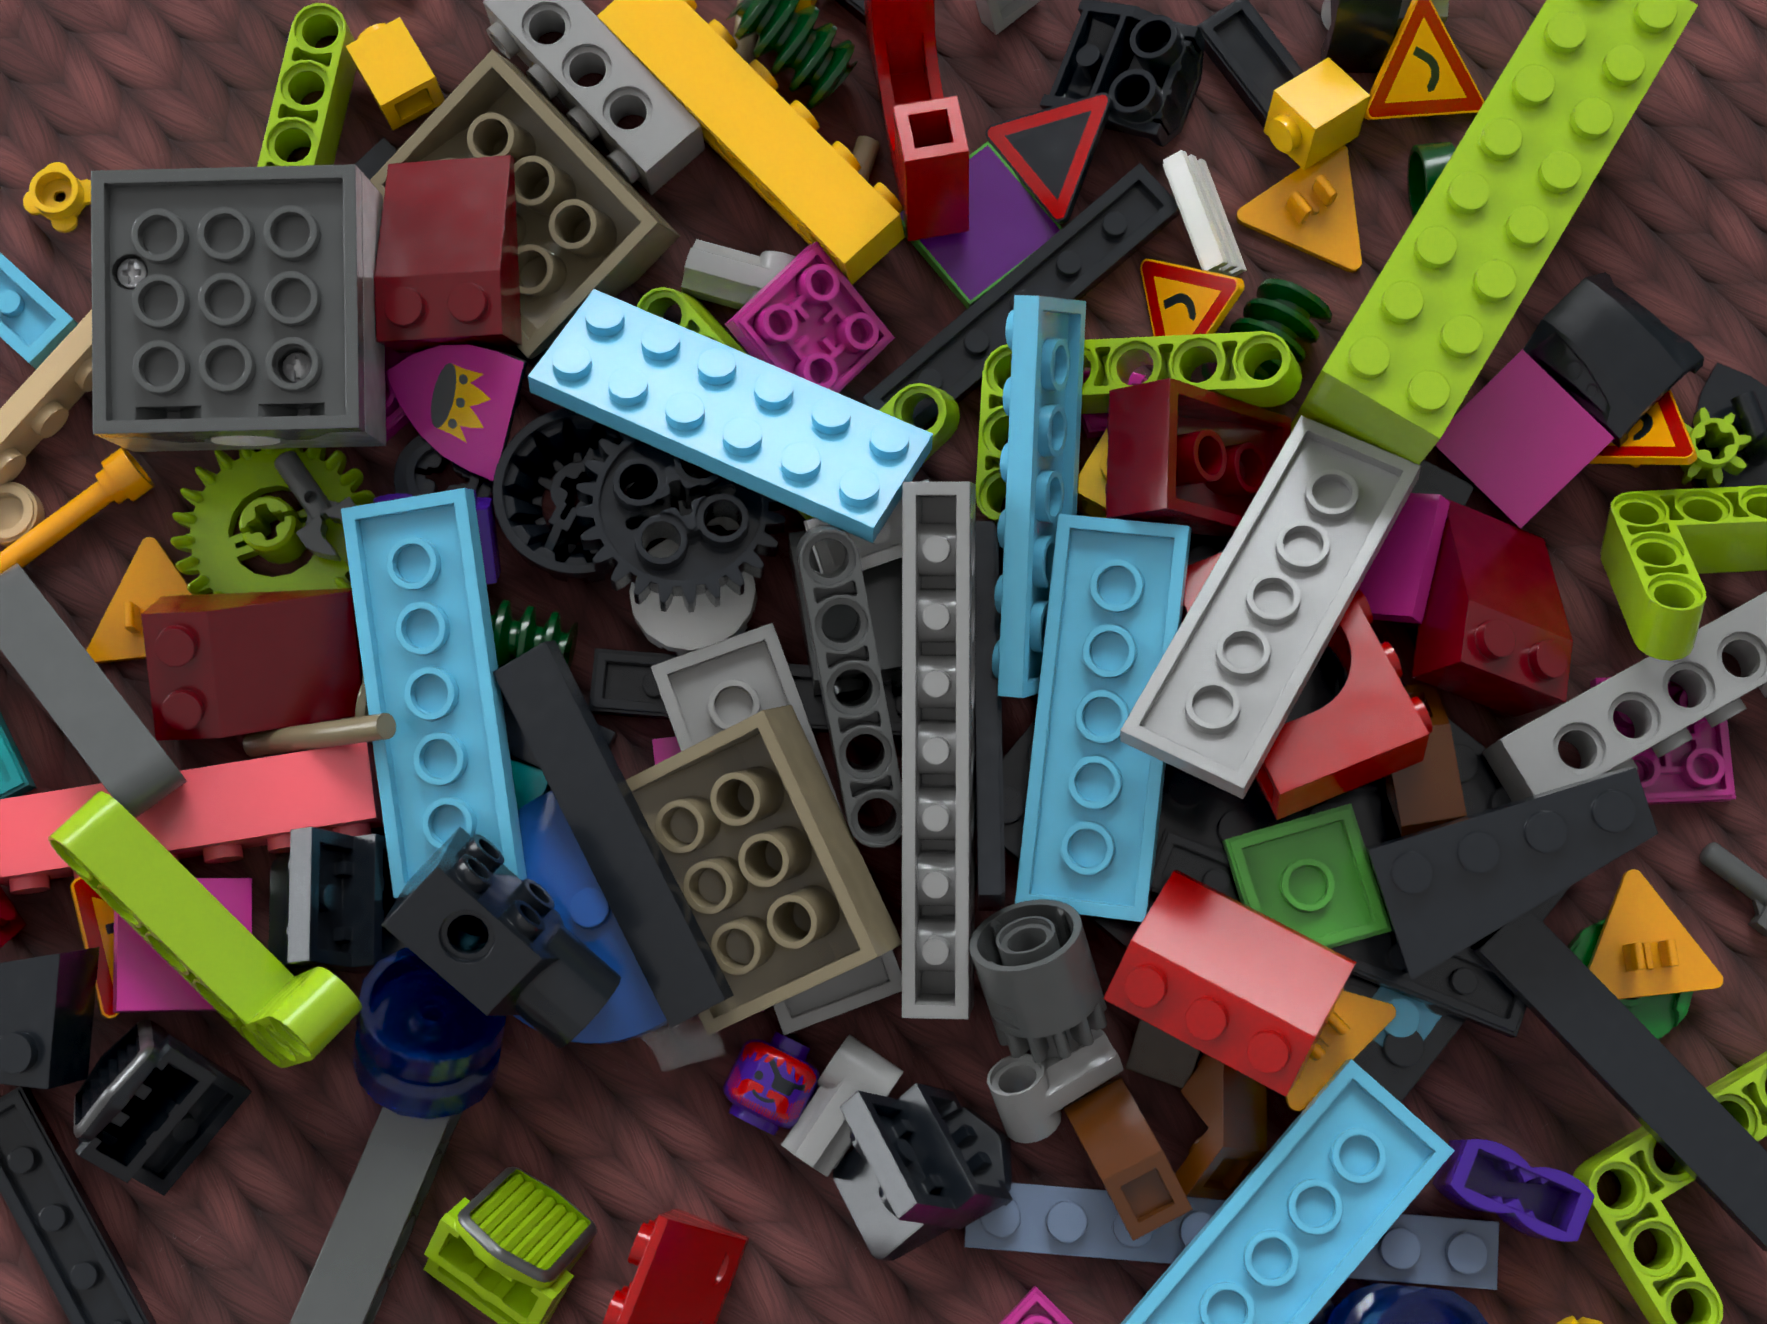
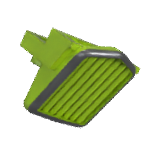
[423,1167,597,1324]

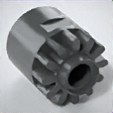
[969,899,1107,1063]

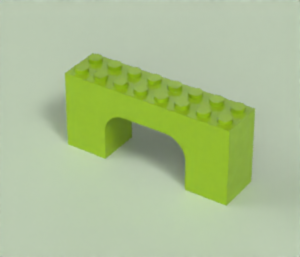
[1291,0,1698,465]

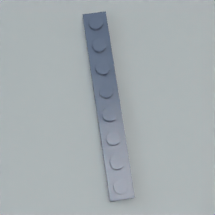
[964,1182,1499,1290]

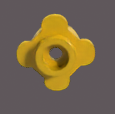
[23,162,91,233]

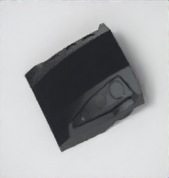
[1040,0,1205,147]
[1523,272,1704,447]

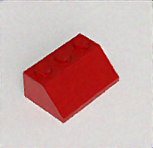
[1103,869,1357,1097]

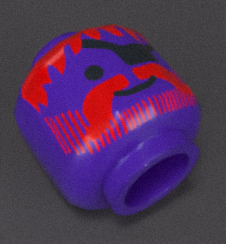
[723,1032,820,1136]

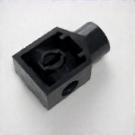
[382,827,621,1049]

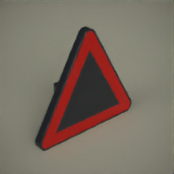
[985,92,1113,224]

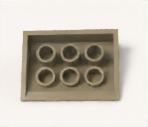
[370,49,680,359]
[626,705,902,1036]

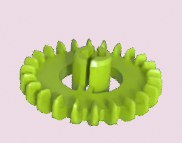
[170,448,375,595]

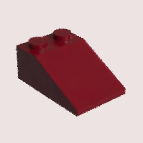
[374,155,522,353]
[1105,378,1291,538]
[1411,497,1573,717]
[141,588,363,741]

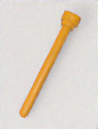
[0,447,154,574]

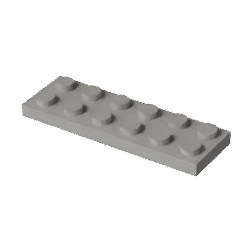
[1120,415,1421,799]
[651,623,902,1035]

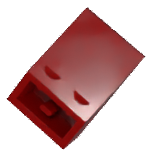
[602,1208,750,1324]

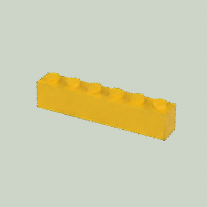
[597,0,905,285]

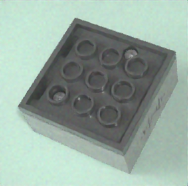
[91,164,386,452]

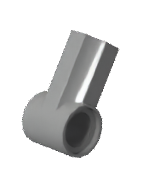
[681,239,796,310]
[987,1029,1123,1143]
[781,1034,904,1177]

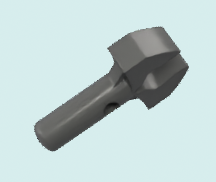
[274,451,357,561]
[1699,842,1767,937]

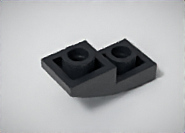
[1321,0,1402,73]

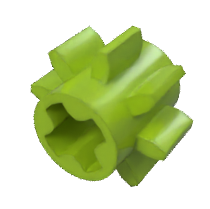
[1680,407,1751,488]

